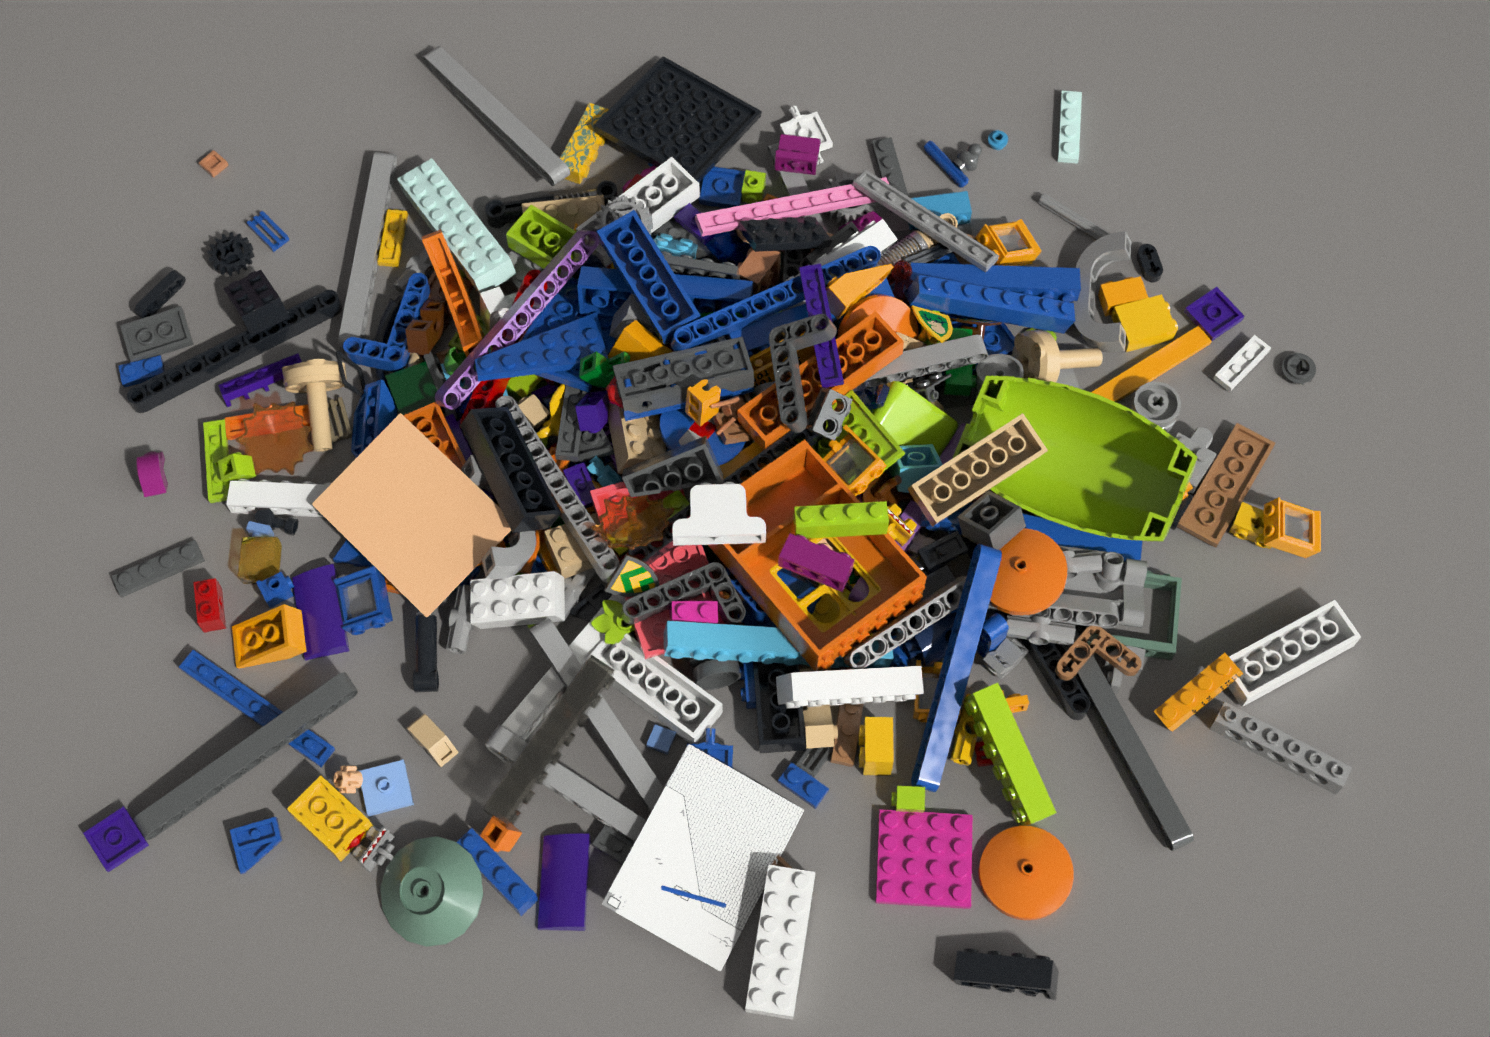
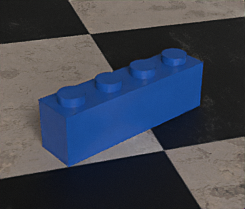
[457,828,538,916]

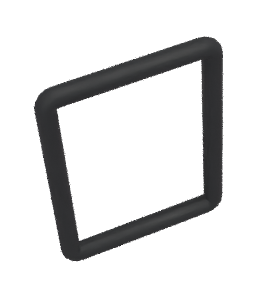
[335,351,366,397]

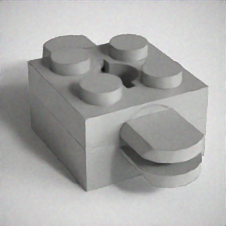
[1175,427,1217,495]

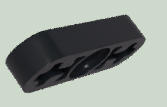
[134,270,186,318]

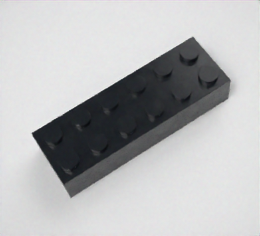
[460,407,561,533]

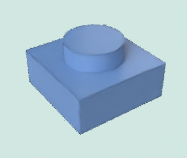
[246,521,274,542]

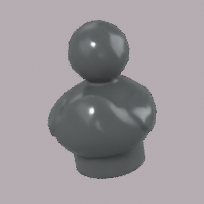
[953,143,982,173]

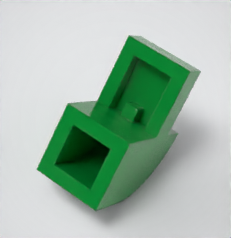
[579,351,630,388]

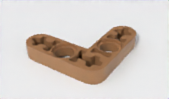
[1055,626,1142,680]

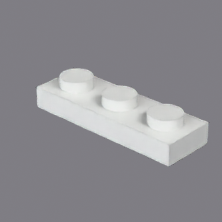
[1213,335,1271,392]

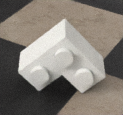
[480,287,518,332]

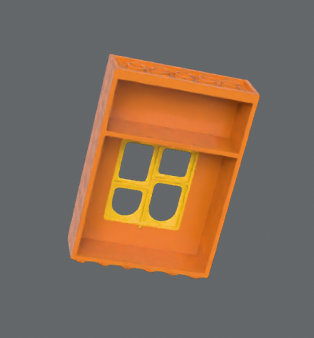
[708,439,927,672]

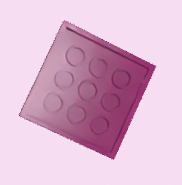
[876,809,973,909]

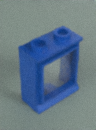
[334,566,393,635]

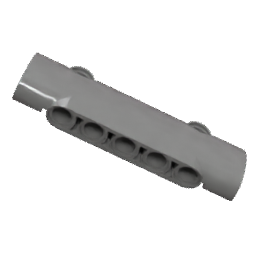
[988,546,1147,628]

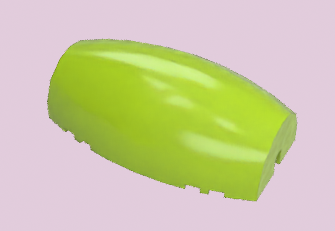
[953,376,1197,542]

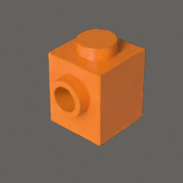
[480,816,522,852]

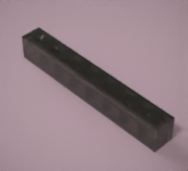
[483,655,615,827]

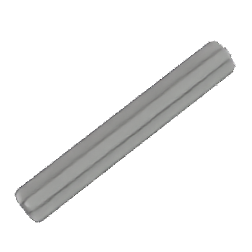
[1039,193,1110,239]

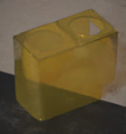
[237,537,282,584]

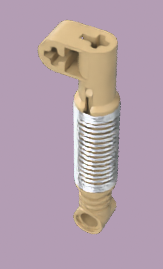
[871,213,958,281]

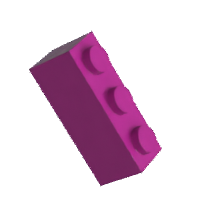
[778,533,854,592]

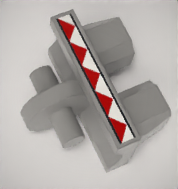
[353,826,395,873]

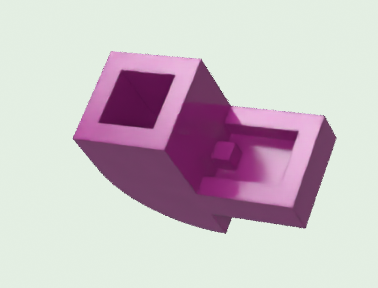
[137,451,168,497]

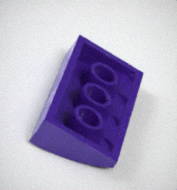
[292,564,350,661]
[538,833,591,931]

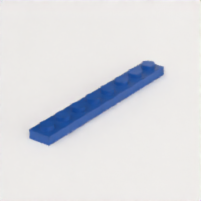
[179,650,335,768]

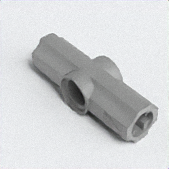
[393,248,434,295]
[1063,551,1102,579]
[562,568,597,622]
[446,585,474,655]
[1006,616,1076,646]

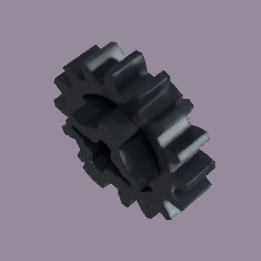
[207,232,255,276]

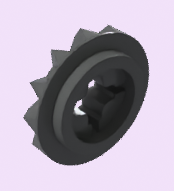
[1281,353,1316,385]

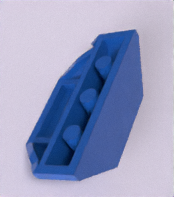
[351,380,398,458]

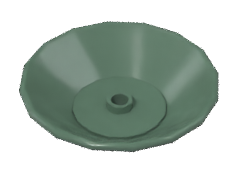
[380,836,483,947]

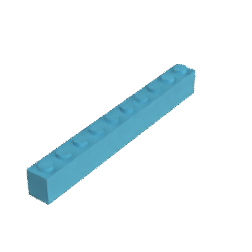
[663,621,893,669]

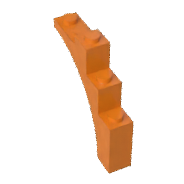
[421,229,489,357]

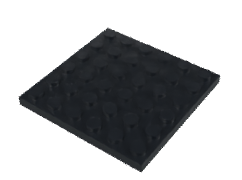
[593,56,762,183]

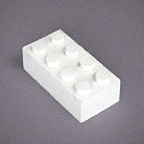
[470,571,565,629]

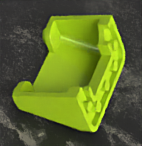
[866,381,958,457]

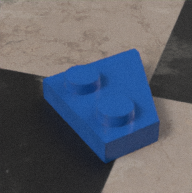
[230,817,283,874]

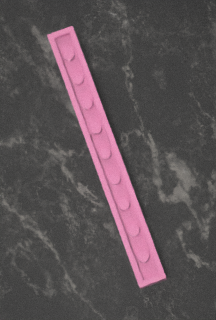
[695,177,889,237]

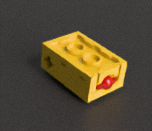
[287,775,373,862]

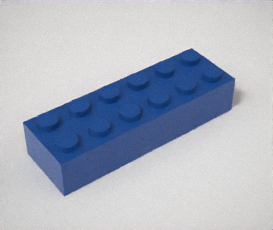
[597,210,701,346]

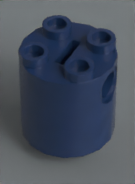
[902,612,956,667]

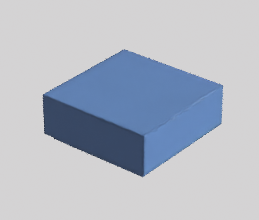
[646,724,676,755]

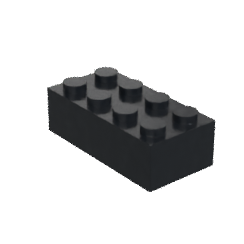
[753,662,806,754]

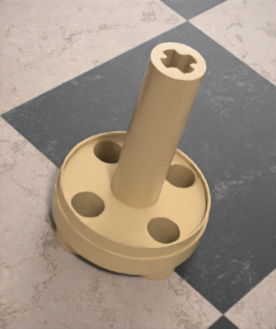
[1012,330,1103,382]
[282,359,347,452]

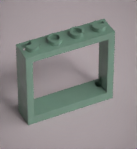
[1084,571,1182,660]

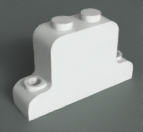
[673,482,766,546]

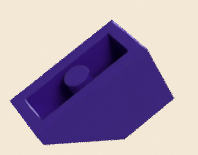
[575,390,609,433]

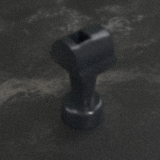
[255,508,298,536]

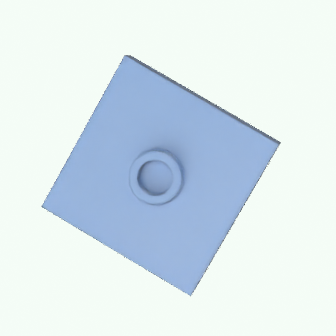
[360,760,414,817]

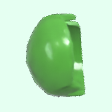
[443,347,475,380]

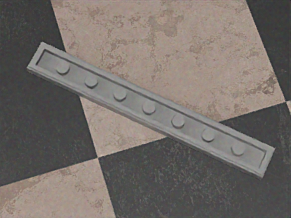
[853,170,999,272]

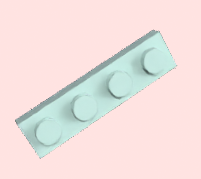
[1058,90,1082,164]

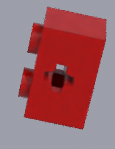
[193,578,226,633]

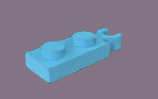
[587,456,623,487]

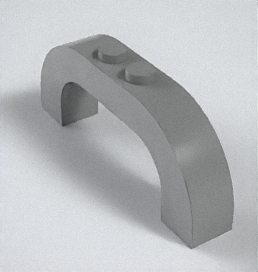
[1071,231,1131,352]
[461,455,536,579]

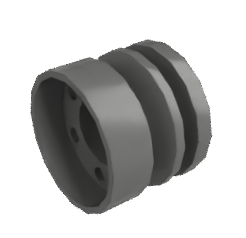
[689,658,741,690]

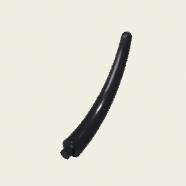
[373,295,403,394]

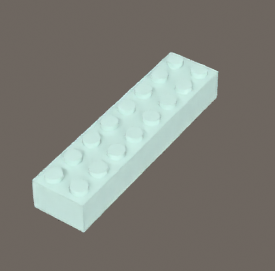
[397,158,516,294]

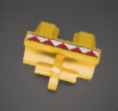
[887,503,917,546]

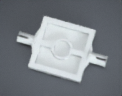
[780,106,833,165]

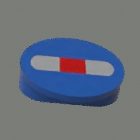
[660,408,745,465]

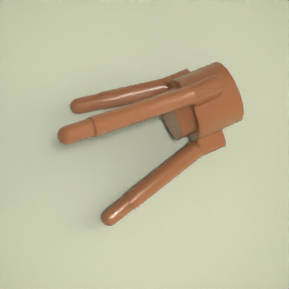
[688,396,745,435]

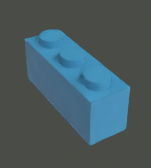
[908,191,972,230]

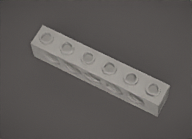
[1210,702,1352,795]

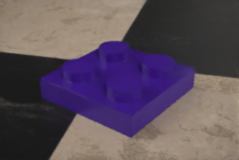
[1184,287,1245,341]
[83,806,149,872]

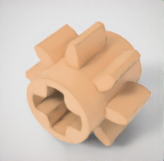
[333,766,363,793]

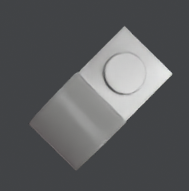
[983,637,1029,679]
[1103,646,1146,695]

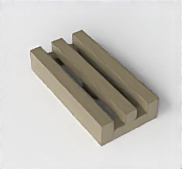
[328,397,353,443]

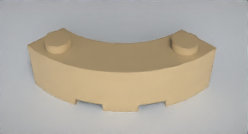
[799,664,838,748]

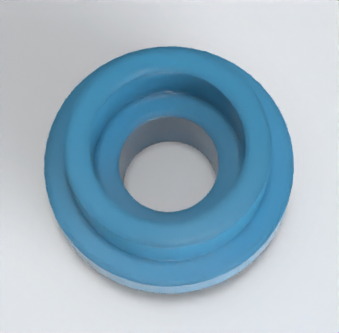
[988,130,1008,150]

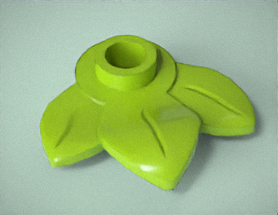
[591,600,635,644]

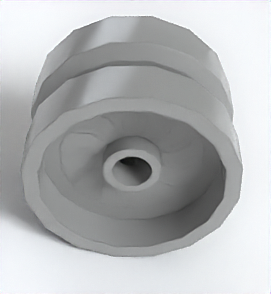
[975,354,1024,397]
[1130,381,1181,433]

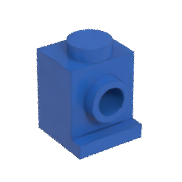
[256,572,294,608]

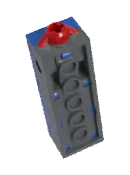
[606,337,754,421]

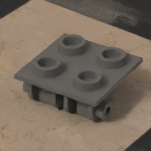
[905,372,952,402]

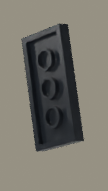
[738,216,832,252]

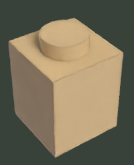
[517,394,550,431]

